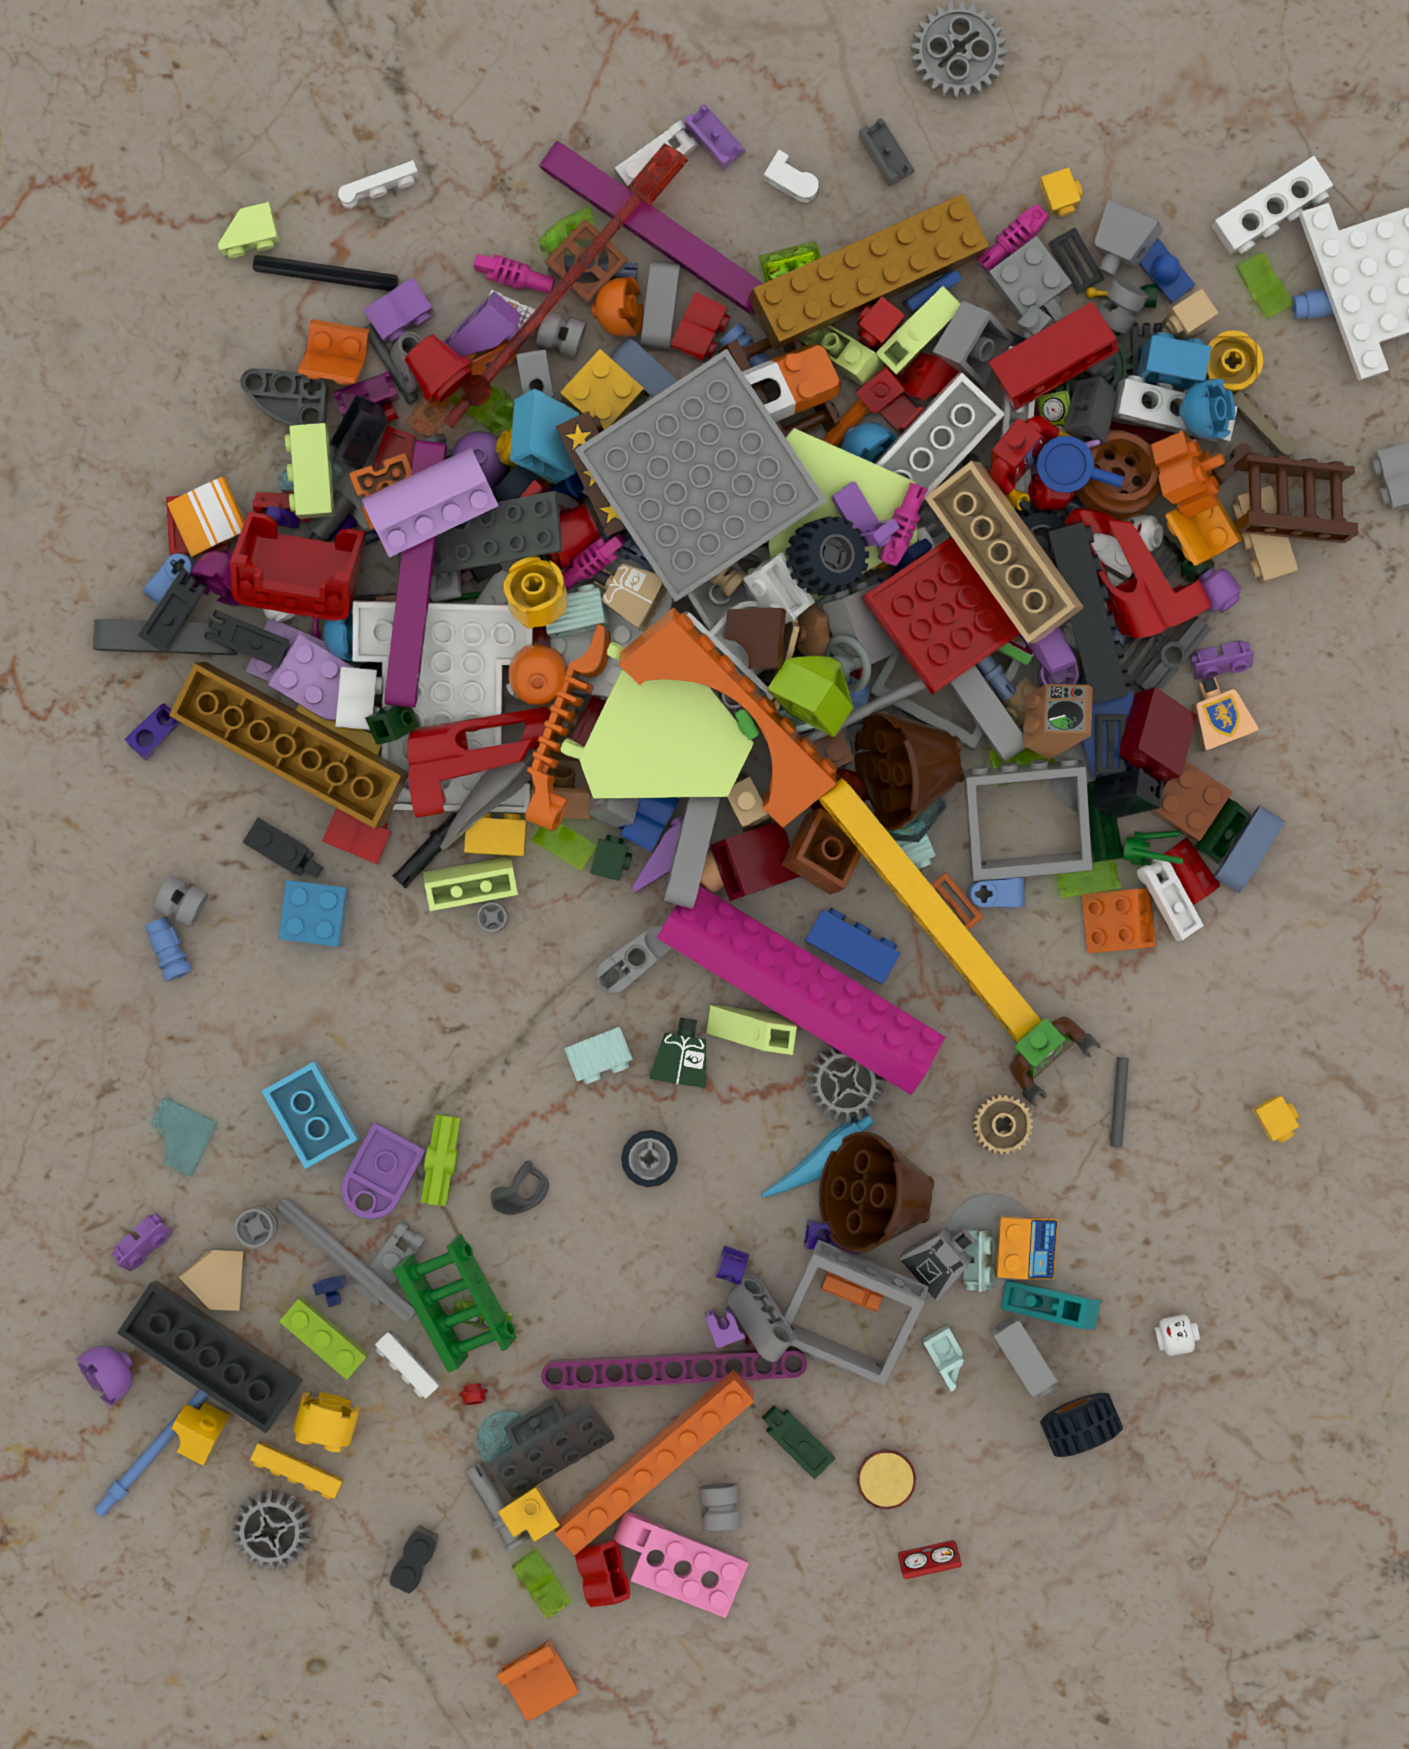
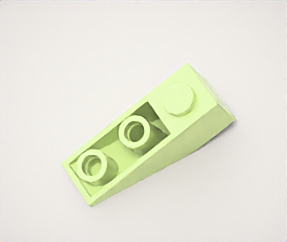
[876,286,961,374]
[799,325,884,386]
[707,1004,797,1055]

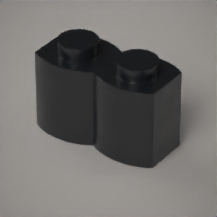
[390,1525,438,1594]

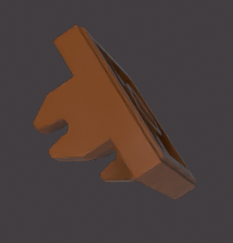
[544,218,628,303]

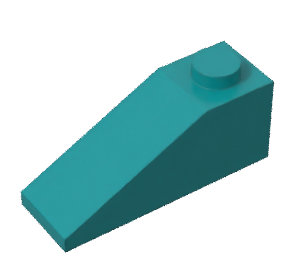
[1001,1280,1101,1329]

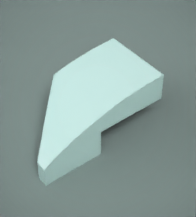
[921,1325,964,1392]

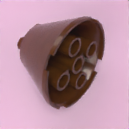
[855,711,964,830]
[819,1132,934,1253]

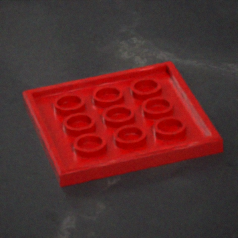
[861,536,1021,695]

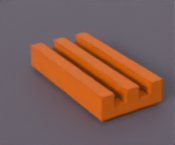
[931,872,984,930]

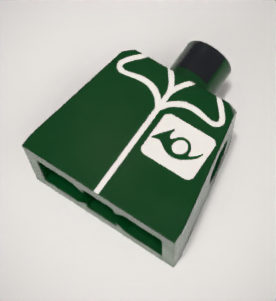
[649,1017,706,1088]

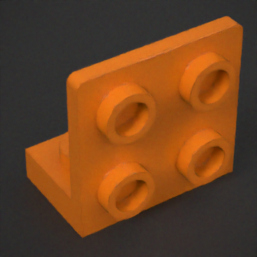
[297,319,370,385]
[1082,888,1156,953]
[496,1639,578,1721]

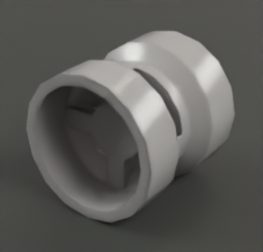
[477,902,508,932]

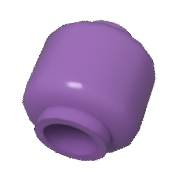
[1199,568,1241,613]

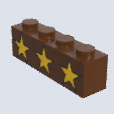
[556,411,626,537]

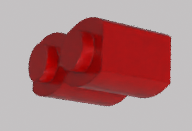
[670,292,731,363]
[322,809,392,864]
[575,1540,630,1607]

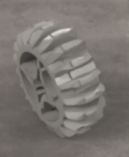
[805,1045,886,1123]
[231,1489,312,1571]

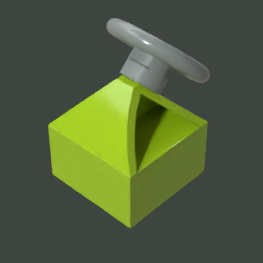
[767,635,871,737]

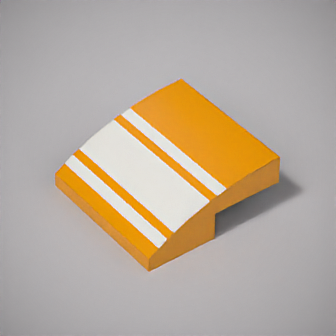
[167,477,245,557]

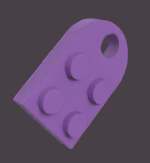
[342,1122,427,1219]

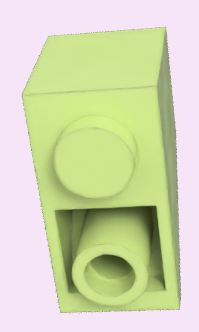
[218,202,280,258]

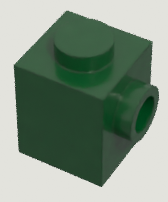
[365,705,420,745]
[590,835,632,881]

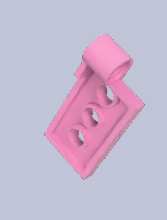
[613,1511,749,1618]

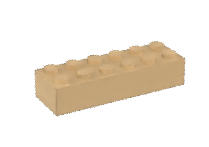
[925,461,1084,643]

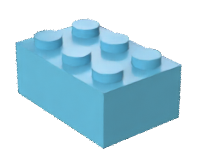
[262,1061,361,1169]

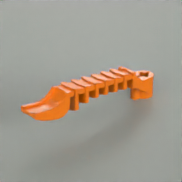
[525,624,611,832]

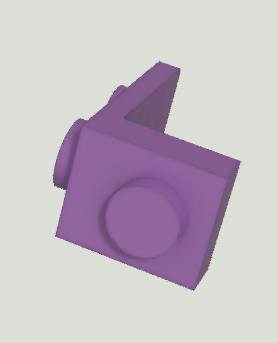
[831,482,900,548]

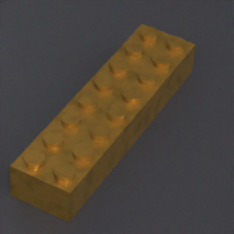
[748,193,989,350]
[169,661,409,829]

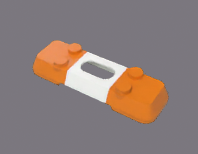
[742,343,841,422]

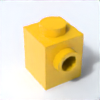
[1039,167,1083,217]
[1251,1095,1300,1143]

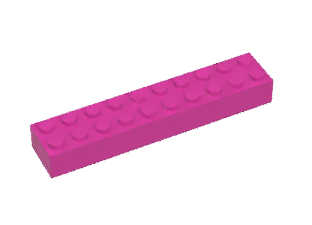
[656,885,945,1095]

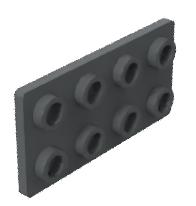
[488,1397,614,1498]

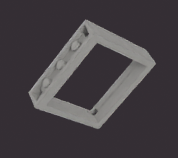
[869,650,1021,751]
[964,757,1092,881]
[783,1239,929,1386]

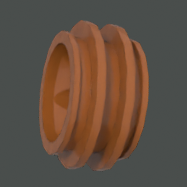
[1074,430,1161,520]

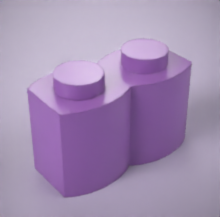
[363,278,434,343]

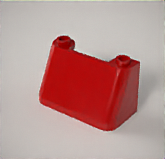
[230,512,365,621]

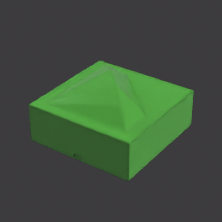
[735,707,761,740]

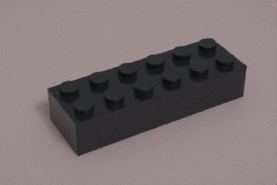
[117,1280,303,1434]

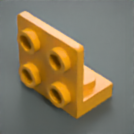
[1165,498,1243,566]

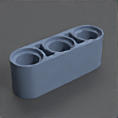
[609,337,678,397]
[1214,805,1285,893]

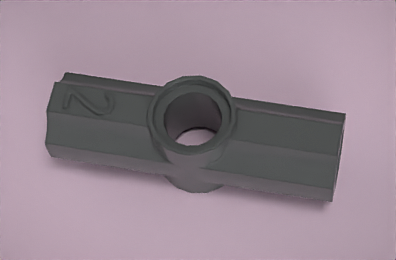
[1134,616,1211,691]

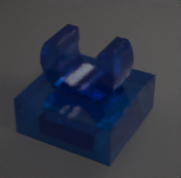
[312,1274,347,1307]

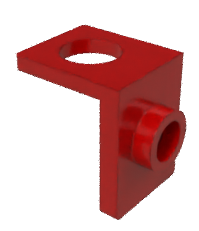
[856,363,906,414]
[878,393,924,434]

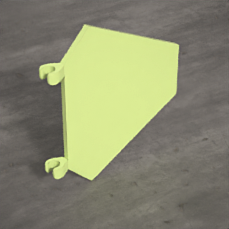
[748,428,918,601]
[561,642,754,798]

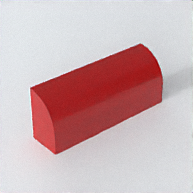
[988,302,1119,411]

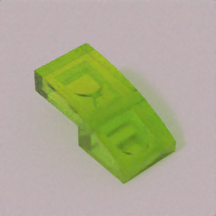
[1236,252,1293,319]
[531,824,597,871]
[512,1548,572,1619]

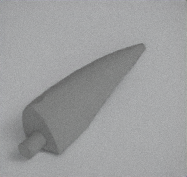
[440,749,534,850]

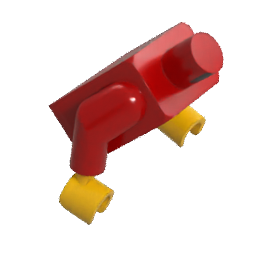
[989,415,1072,511]

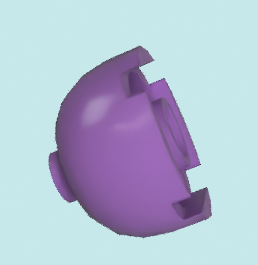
[451,430,509,489]
[76,1345,133,1407]

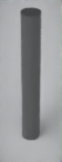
[364,323,419,405]
[1110,1057,1129,1147]

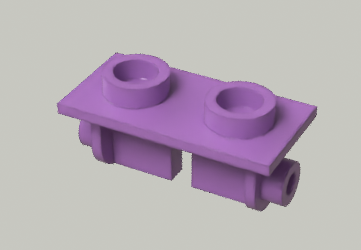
[1190,640,1254,680]
[112,1213,173,1271]

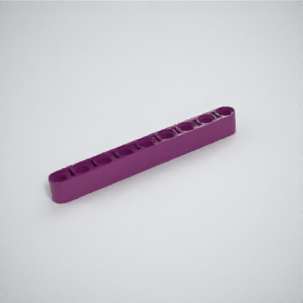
[539,141,764,315]
[384,440,447,708]
[541,1348,807,1390]

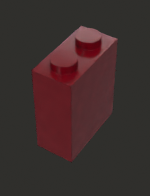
[1118,687,1197,782]
[710,822,800,901]

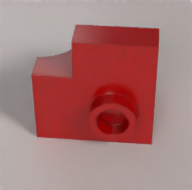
[902,353,959,401]

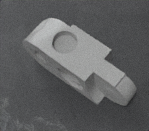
[596,925,672,993]

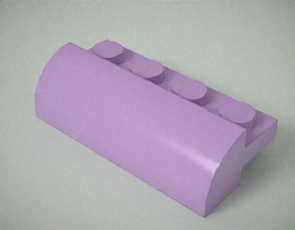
[362,448,499,557]

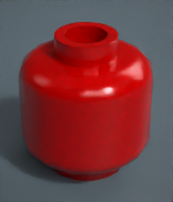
[1028,473,1074,511]

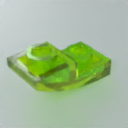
[538,206,594,253]

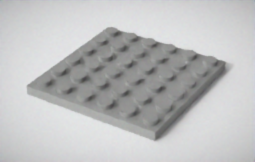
[575,349,827,602]

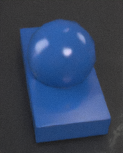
[1139,238,1195,304]
[903,270,962,312]

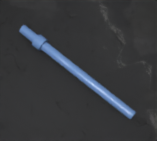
[94,1389,209,1517]

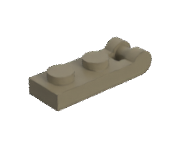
[1233,391,1297,457]

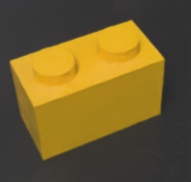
[464,813,527,857]

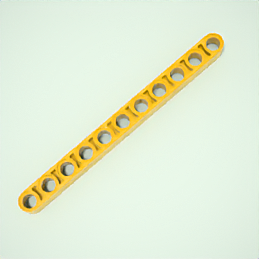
[819,778,1041,1043]

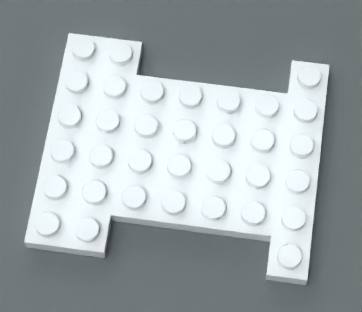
[1298,203,1409,381]
[353,600,533,813]

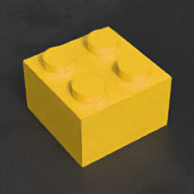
[560,349,645,430]

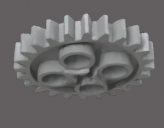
[911,1,1007,99]

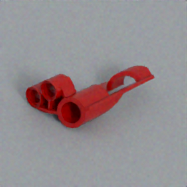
[1065,508,1211,638]
[407,707,551,818]

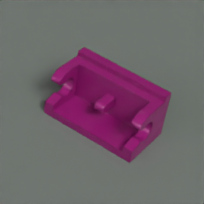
[333,371,400,417]

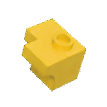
[171,1402,231,1466]
[498,1484,560,1542]

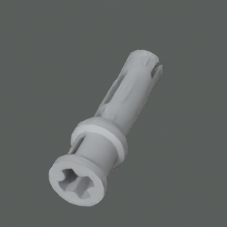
[465,1462,530,1552]

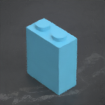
[510,389,579,484]

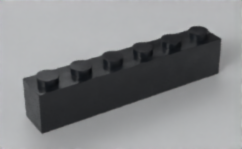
[1047,519,1131,704]

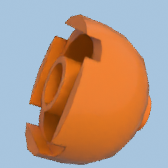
[592,277,644,337]
[508,643,568,705]

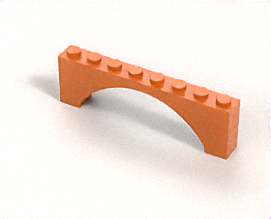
[619,607,837,828]

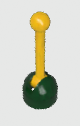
[1086,284,1158,308]

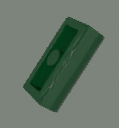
[1194,798,1251,864]

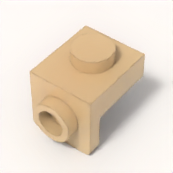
[1001,677,1039,727]

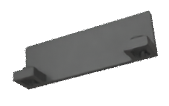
[398,491,572,576]

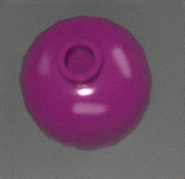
[189,550,240,606]

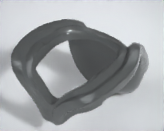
[490,1160,549,1215]

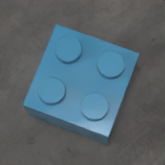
[1137,332,1211,390]
[278,880,349,947]

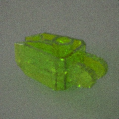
[447,379,514,432]

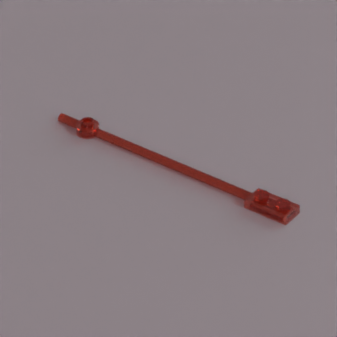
[443,143,688,429]

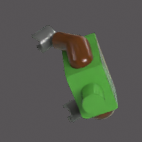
[1009,1016,1100,1106]

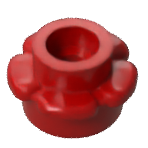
[459,1383,488,1405]

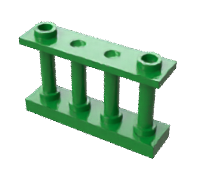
[392,1234,517,1373]

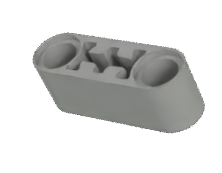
[641,261,680,349]
[727,1275,795,1362]

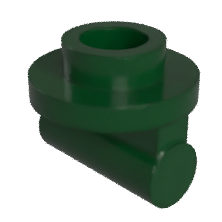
[1181,558,1215,582]

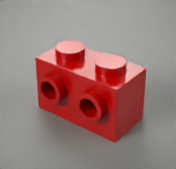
[857,297,905,351]

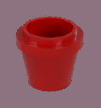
[404,334,473,404]
[545,504,600,570]

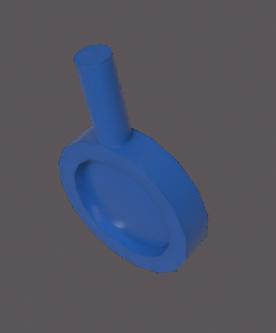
[1037,436,1124,493]

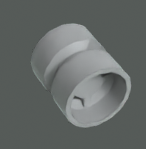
[1098,278,1149,334]
[536,309,587,359]
[153,875,208,927]
[234,1206,278,1248]
[699,1483,741,1531]

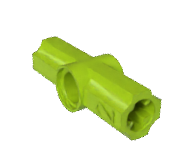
[421,1114,461,1206]

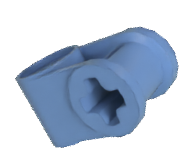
[143,553,195,604]
[967,877,1025,908]

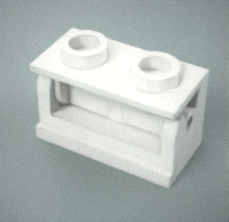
[743,552,815,624]

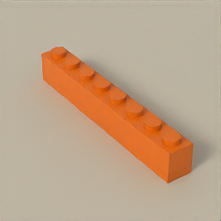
[555,1369,754,1556]

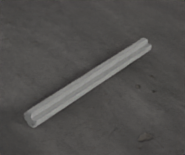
[276,1198,416,1322]

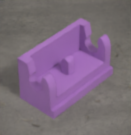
[685,104,746,171]
[705,1307,745,1349]

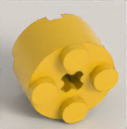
[1205,330,1263,395]
[503,557,568,628]
[293,1392,360,1453]

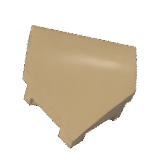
[178,1249,243,1311]

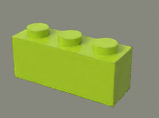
[279,1296,370,1380]

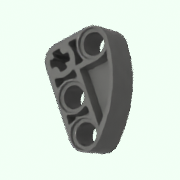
[240,368,329,428]

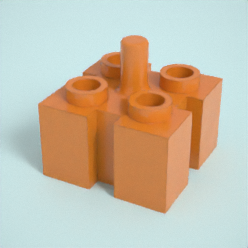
[1151,431,1225,518]
[349,453,412,532]

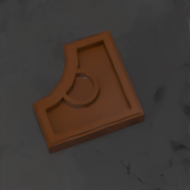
[725,608,786,670]

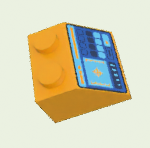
[995,1215,1058,1279]

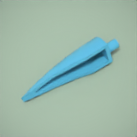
[761,1114,875,1197]

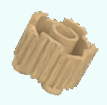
[972,1094,1034,1155]

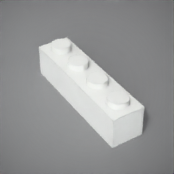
[375,1330,440,1399]

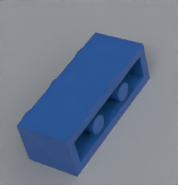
[805,907,901,984]

